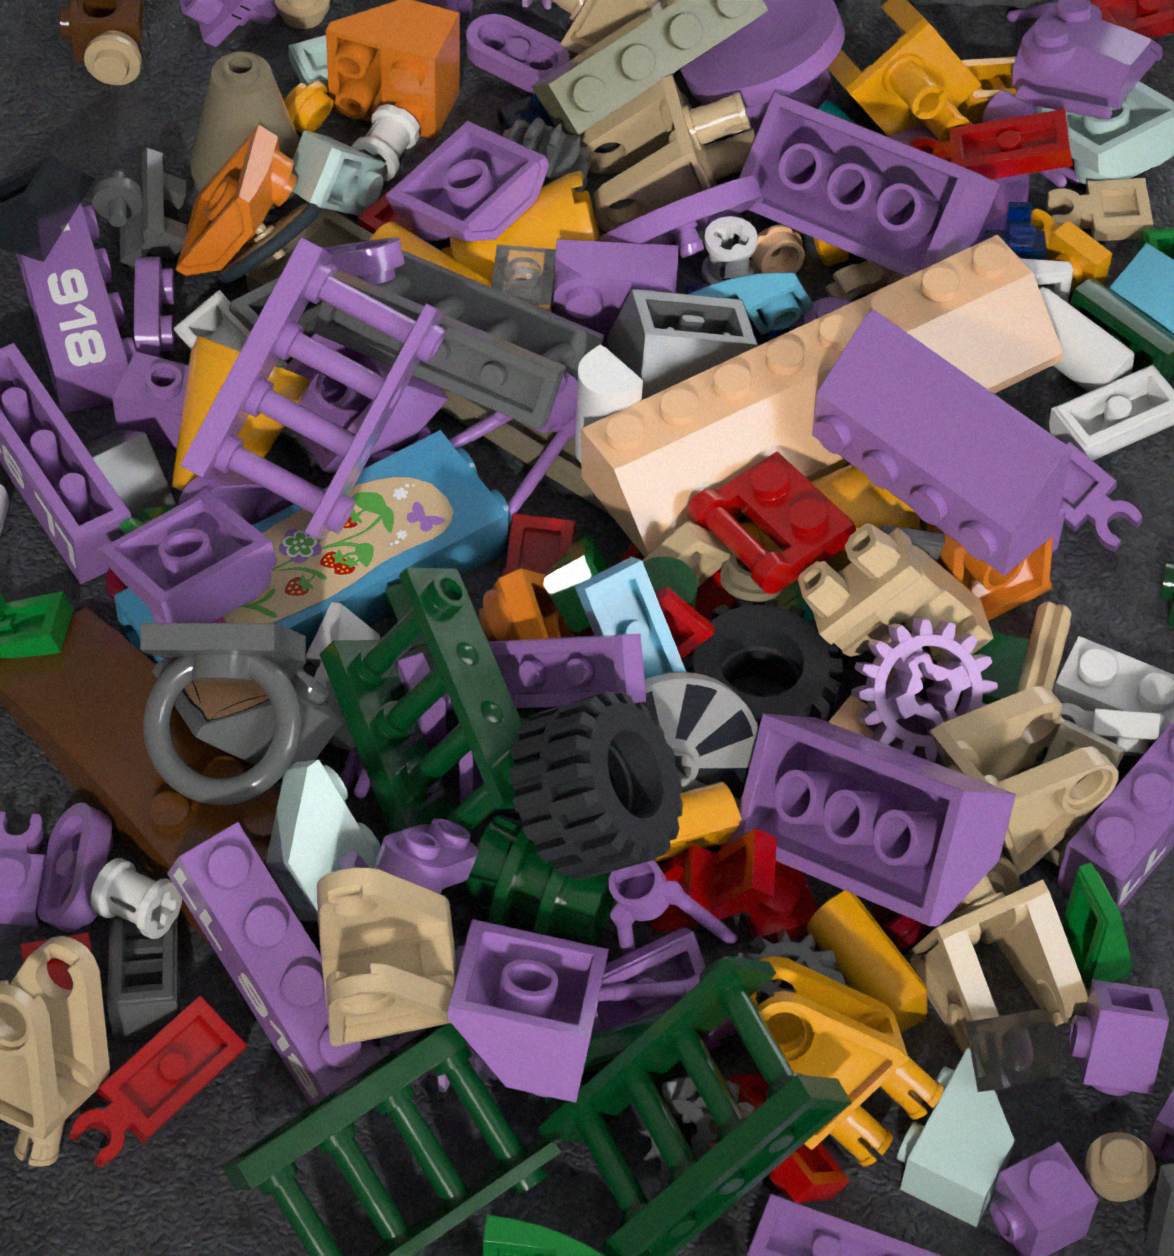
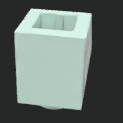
[292,130,385,215]
[266,760,381,921]
[897,1048,1014,1227]

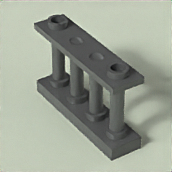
[313,250,605,430]

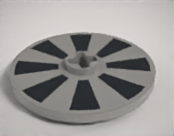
[634,672,759,810]

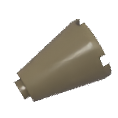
[190,51,300,209]

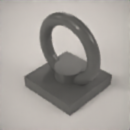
[140,623,306,805]

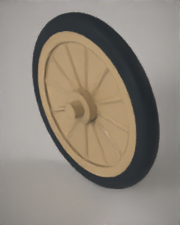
[217,201,322,283]

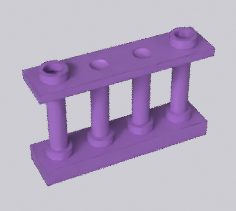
[180,237,446,540]

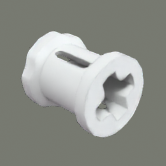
[351,104,420,182]
[701,216,758,287]
[91,858,182,939]

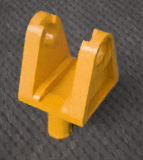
[827,0,981,142]
[751,956,944,1167]

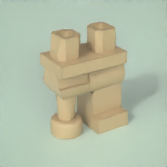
[798,523,994,684]

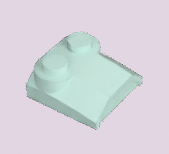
[1036,82,1174,185]

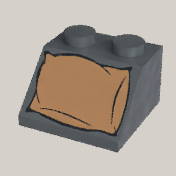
[152,659,342,779]

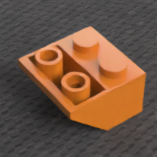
[326,0,460,140]

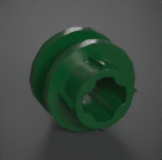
[464,815,616,946]

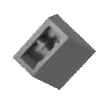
[606,289,757,400]

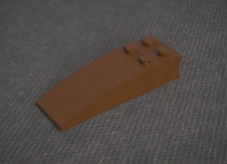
[0,607,283,943]

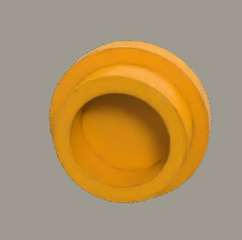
[284,81,334,134]

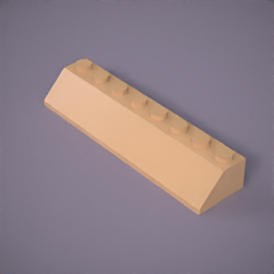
[581,235,1063,558]

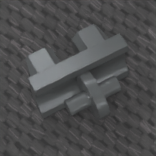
[92,148,187,267]

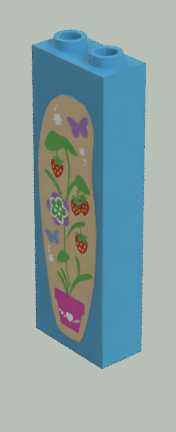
[114,430,512,664]

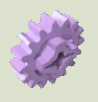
[851,617,998,762]

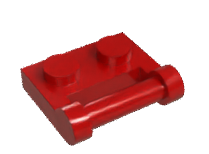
[686,451,856,594]

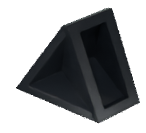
[0,155,96,262]

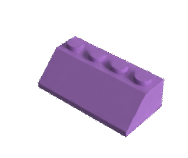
[739,92,1000,277]
[812,310,1072,576]
[731,713,1016,926]

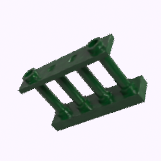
[319,568,523,834]
[538,956,852,1256]
[221,1023,561,1256]

